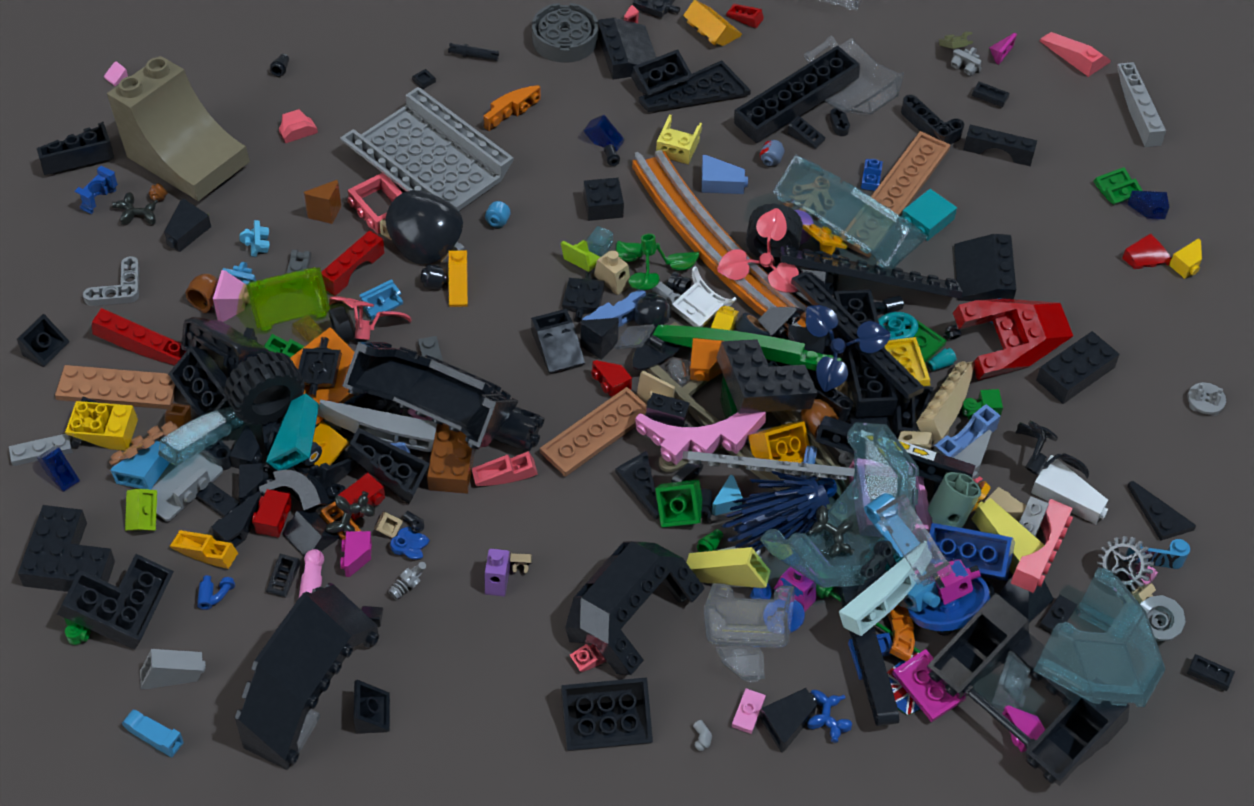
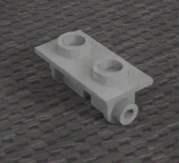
[1019,496,1049,536]

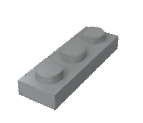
[9,434,73,466]

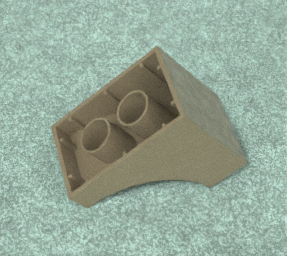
[107,56,250,201]

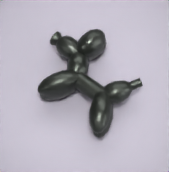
[112,192,158,225]
[326,491,375,534]
[807,505,855,558]

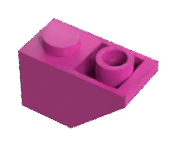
[341,531,372,577]
[1002,705,1045,753]

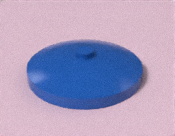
[908,577,990,631]

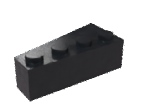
[346,428,430,504]

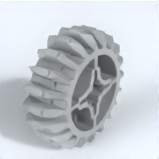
[1097,536,1154,591]

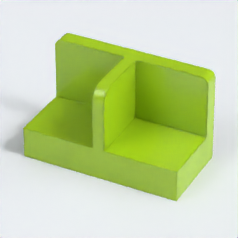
[561,240,600,272]
[125,489,157,531]

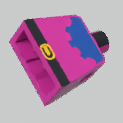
[928,560,981,605]
[772,565,816,612]

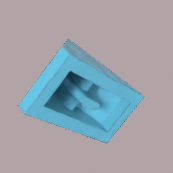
[711,474,743,516]

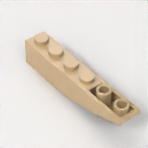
[916,361,974,441]

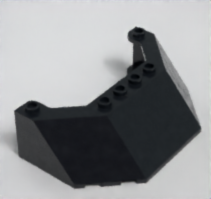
[343,342,518,449]
[235,583,379,770]

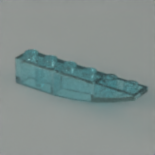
[158,406,245,467]

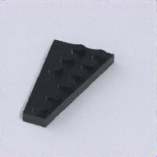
[639,60,751,112]

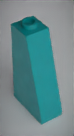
[266,393,319,471]

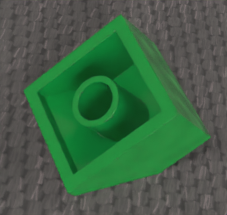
[655,480,702,527]

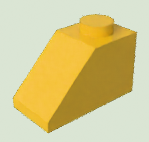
[1169,238,1202,279]
[711,306,739,331]

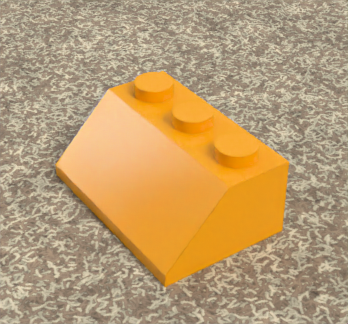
[683,0,742,46]
[748,421,810,463]

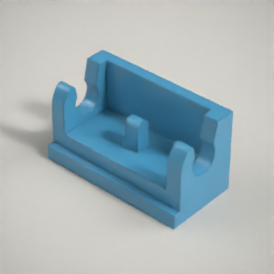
[360,279,403,320]

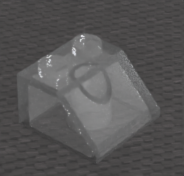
[991,651,1031,710]

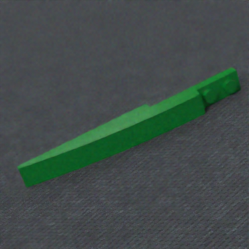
[653,325,841,371]

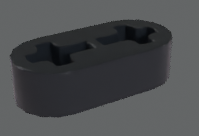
[830,108,850,136]
[671,462,703,483]

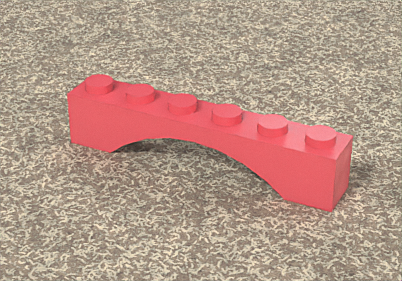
[1011,499,1073,593]

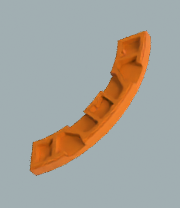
[859,571,915,661]

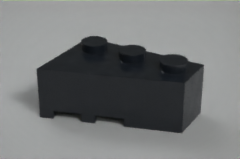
[892,386,934,439]

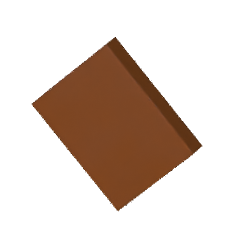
[304,180,341,224]

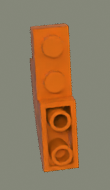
[484,85,541,131]

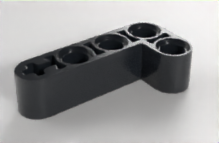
[901,95,965,145]

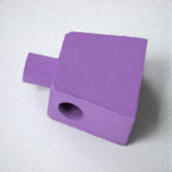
[485,549,511,597]

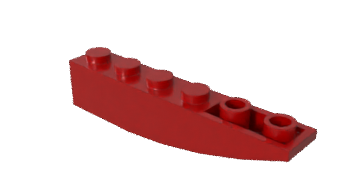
[92,308,186,365]

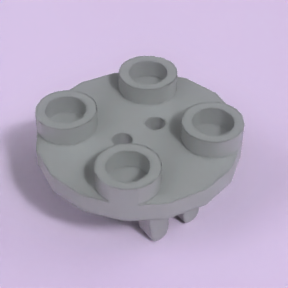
[1188,382,1226,416]

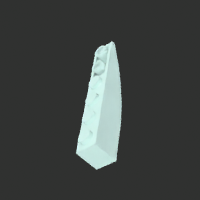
[839,541,931,636]

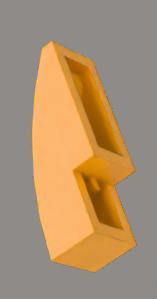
[170,530,238,569]

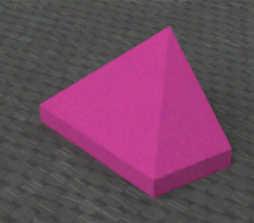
[989,33,1017,65]

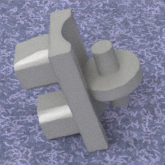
[951,47,982,76]

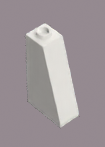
[1031,455,1108,525]

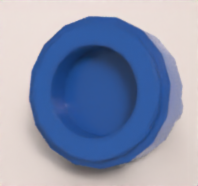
[817,478,837,497]
[750,583,772,602]

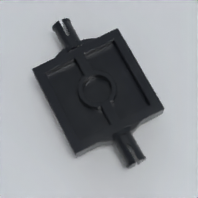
[633,0,680,18]
[562,271,605,322]
[298,337,342,398]

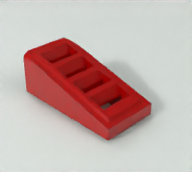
[726,4,764,28]

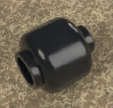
[420,265,448,290]

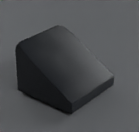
[361,606,383,627]

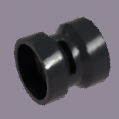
[667,271,692,295]

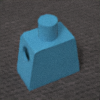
[898,572,940,612]

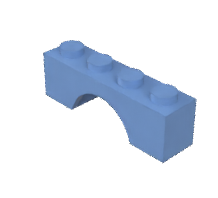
[933,404,1000,458]

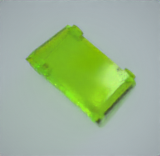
[245,267,330,331]

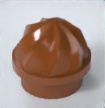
[149,183,168,201]

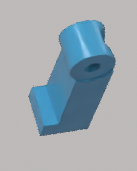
[122,709,184,758]

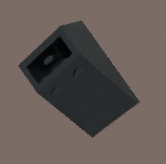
[531,309,585,374]

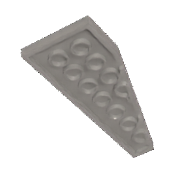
[682,451,855,480]

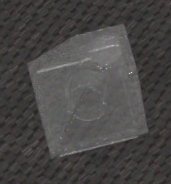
[715,643,765,683]

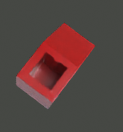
[591,360,632,398]

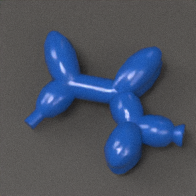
[807,690,852,743]

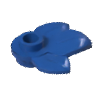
[390,527,430,559]

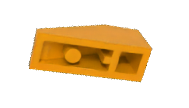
[448,250,468,307]

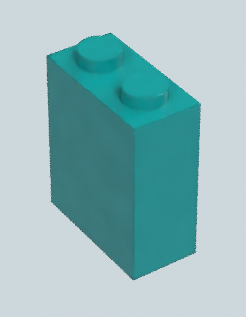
[900,189,957,241]

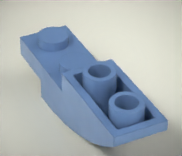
[582,289,646,327]

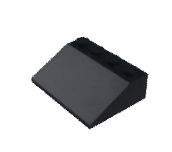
[598,18,656,80]
[954,234,1017,301]
[561,677,653,750]

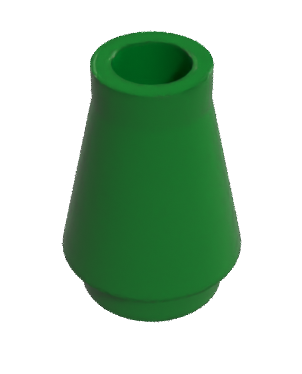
[696,529,724,552]

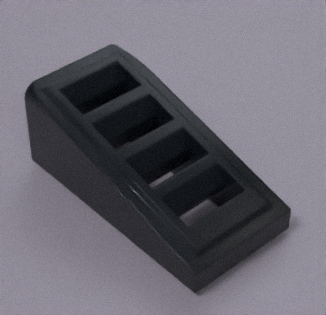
[788,116,826,149]
[266,553,301,597]

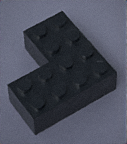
[716,339,817,414]
[18,505,115,592]
[57,554,174,650]

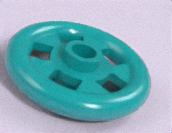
[878,312,918,340]

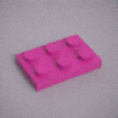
[892,649,966,722]

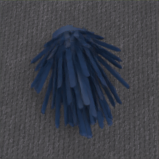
[722,471,830,555]

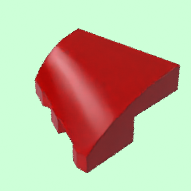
[1122,233,1172,269]

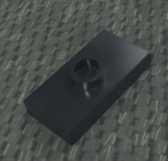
[972,81,1010,107]
[196,482,240,517]
[1039,594,1078,637]
[1187,654,1235,691]

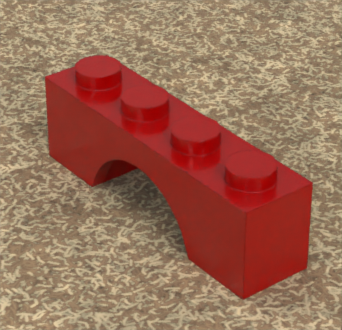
[320,230,385,296]

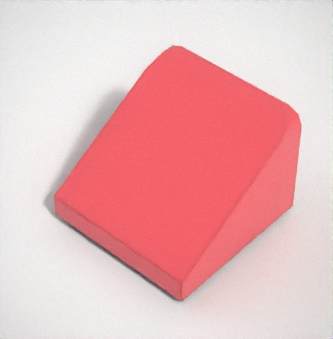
[624,5,639,24]

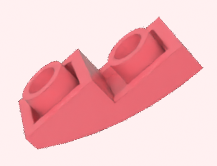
[570,644,606,672]

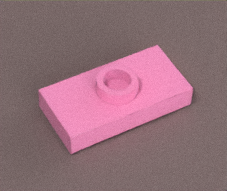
[732,688,766,734]

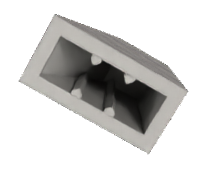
[140,649,206,689]

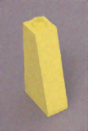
[972,498,1045,575]
[686,547,771,588]

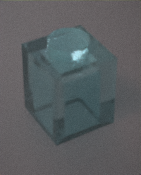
[587,226,613,257]

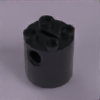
[493,406,545,452]

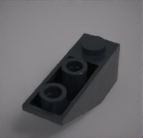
[211,491,261,548]

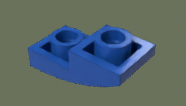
[861,159,883,191]

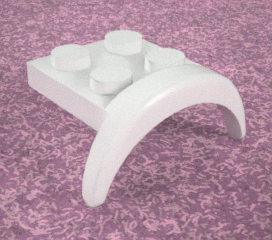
[671,266,736,327]

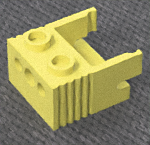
[656,114,702,165]

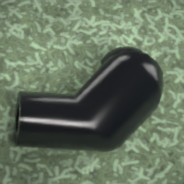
[403,511,424,533]

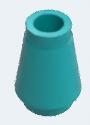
[927,348,957,371]

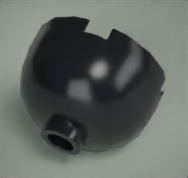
[634,293,671,327]

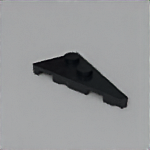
[615,451,660,520]
[1127,481,1196,541]

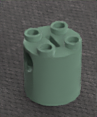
[928,472,981,528]

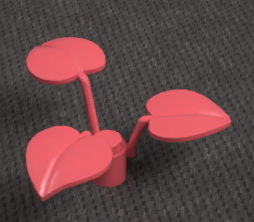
[717,208,799,293]
[329,296,411,340]

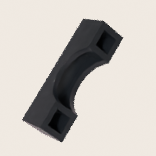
[963,124,1038,166]

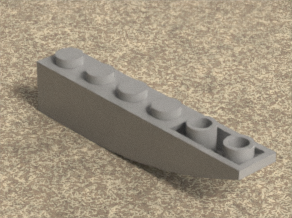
[1117,62,1166,147]
[318,400,437,452]

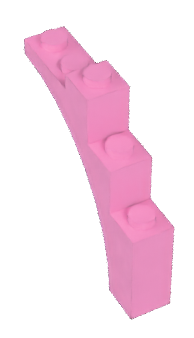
[635,412,766,465]

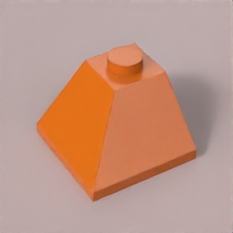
[690,338,722,381]

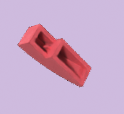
[472,451,538,486]

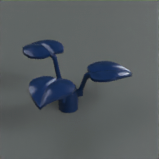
[805,305,890,392]

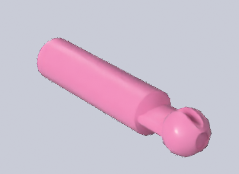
[299,549,324,597]

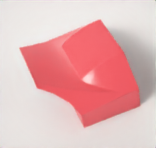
[279,109,318,143]

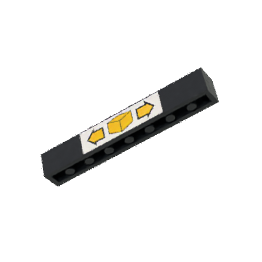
[815,416,976,483]

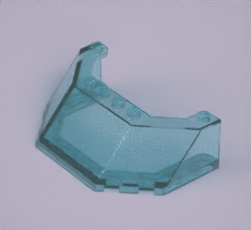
[773,154,928,269]
[760,422,919,588]
[1033,567,1166,707]

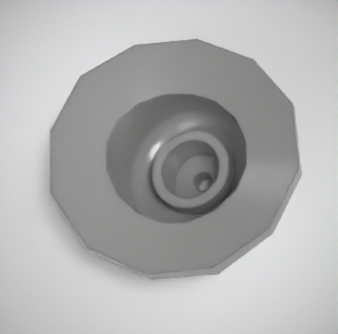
[1136,595,1186,641]

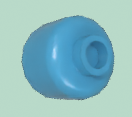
[485,201,511,228]

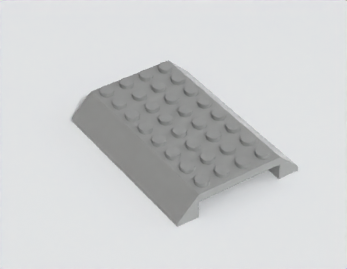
[340,87,514,210]

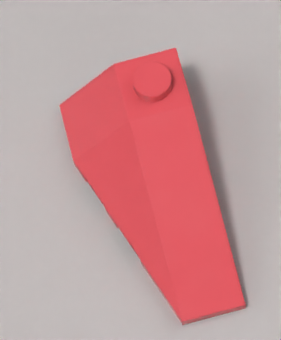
[1040,32,1111,77]

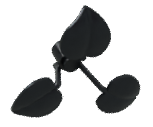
[1016,420,1089,478]

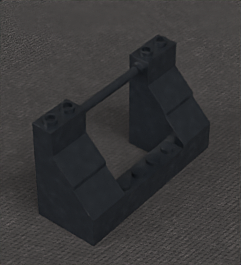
[927,593,1130,786]

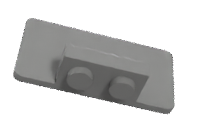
[151,450,223,522]

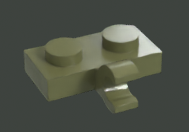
[939,31,973,49]

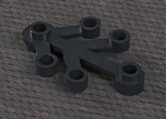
[857,540,897,595]

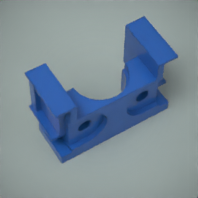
[74,166,118,214]

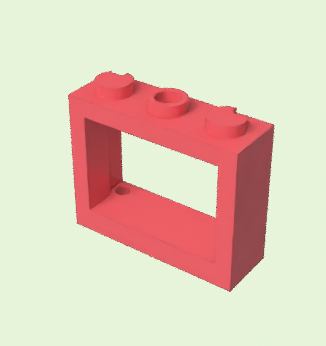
[347,173,402,234]

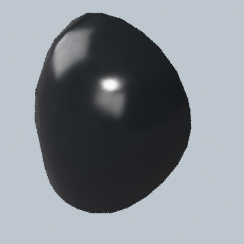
[385,190,463,264]

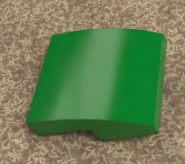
[1093,167,1144,205]

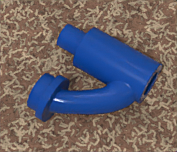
[197,575,235,610]

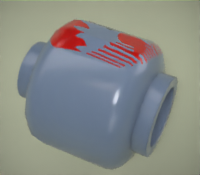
[760,140,785,166]

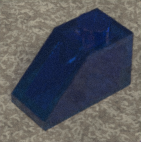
[583,115,625,151]
[1128,190,1170,220]
[36,447,80,492]

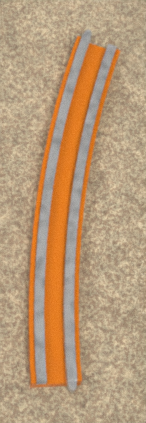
[632,150,808,336]

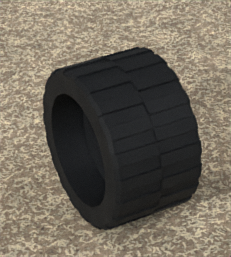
[746,203,803,262]

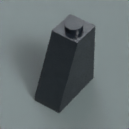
[164,198,211,252]
[760,688,817,752]

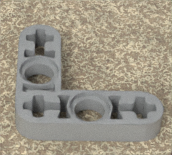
[83,256,140,306]

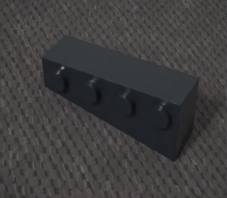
[36,122,114,175]

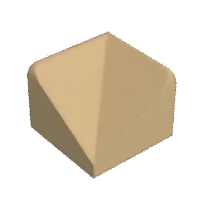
[374,511,403,538]

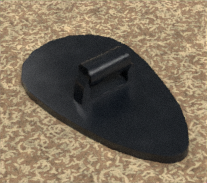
[633,326,682,370]

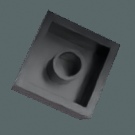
[583,177,624,221]

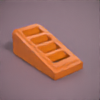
[320,502,361,540]

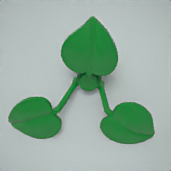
[616,233,699,290]

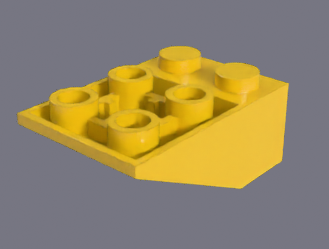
[65,401,138,451]

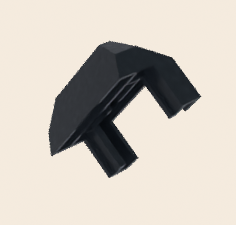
[565,541,705,675]

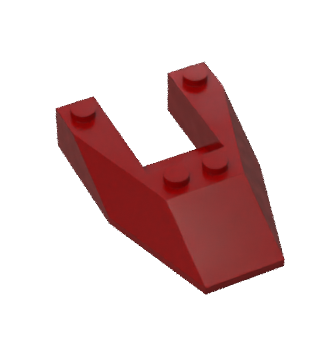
[953,299,1073,381]

